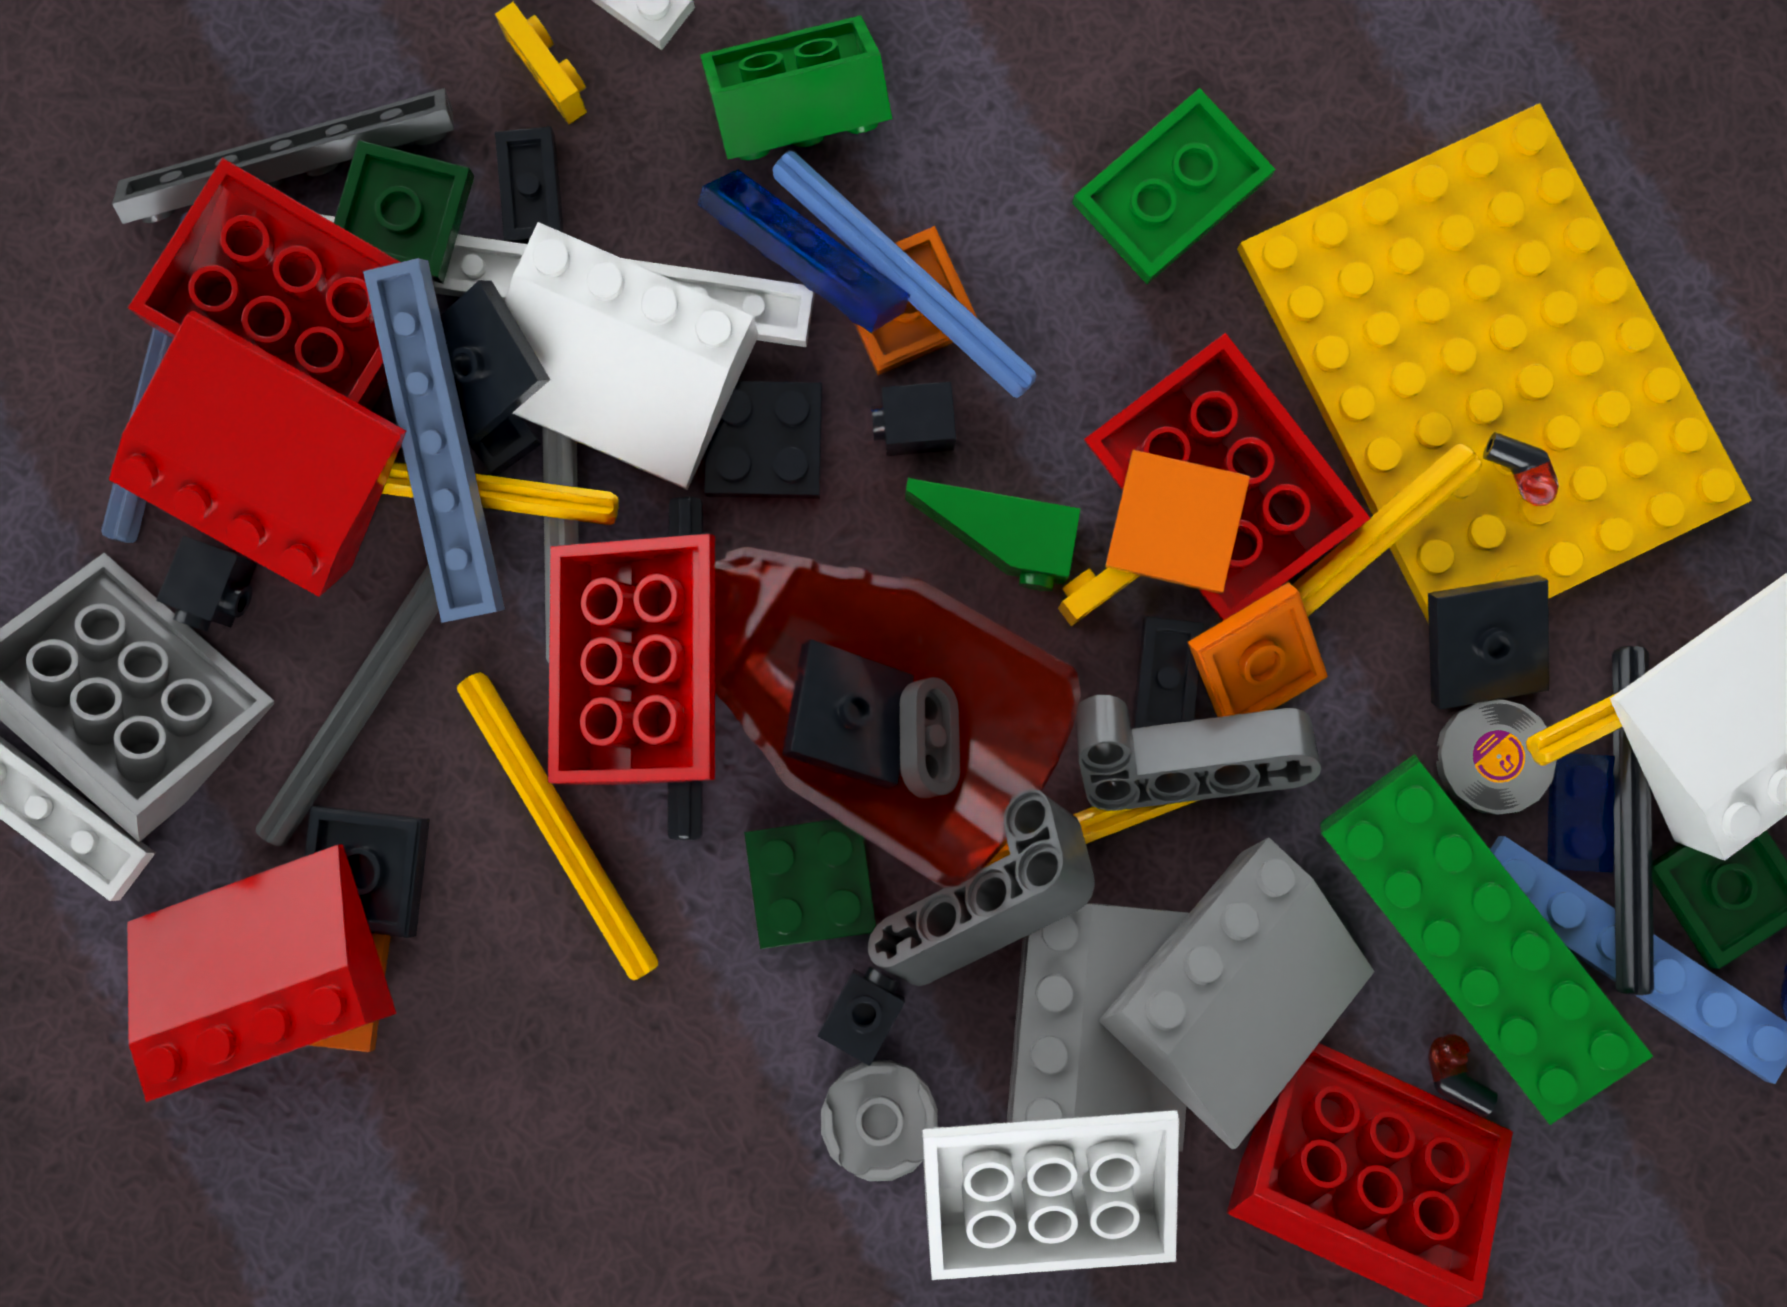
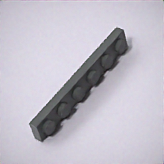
[112,88,454,224]

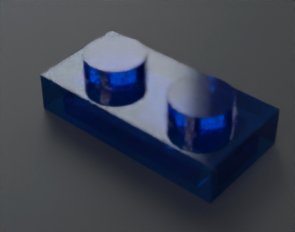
[1547,753,1615,873]

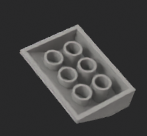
[0,553,274,842]
[1098,837,1374,1149]
[1006,903,1189,1152]

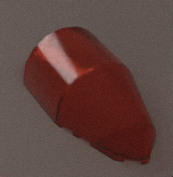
[715,546,1081,888]

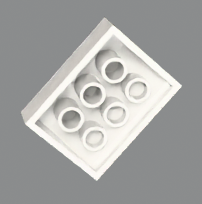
[505,222,759,490]
[1610,573,1787,861]
[922,1111,1179,1280]

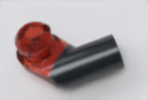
[1483,432,1559,507]
[1428,1034,1498,1118]

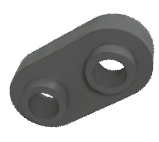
[900,677,960,798]

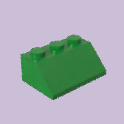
[700,15,892,160]

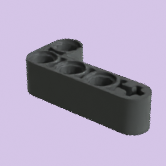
[1075,695,1321,811]
[868,789,1095,986]

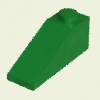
[905,478,1081,591]

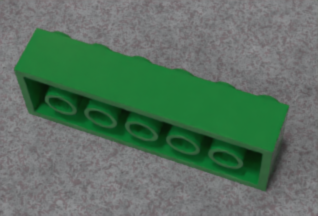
[1319,754,1653,1125]

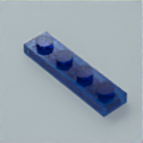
[697,169,911,333]

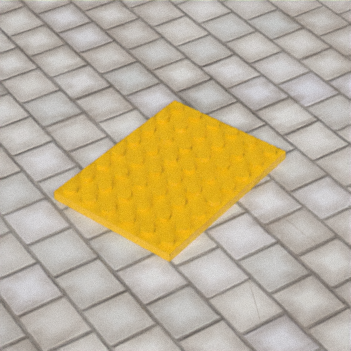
[1237,103,1752,624]

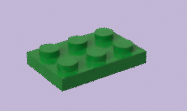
[1072,88,1276,285]

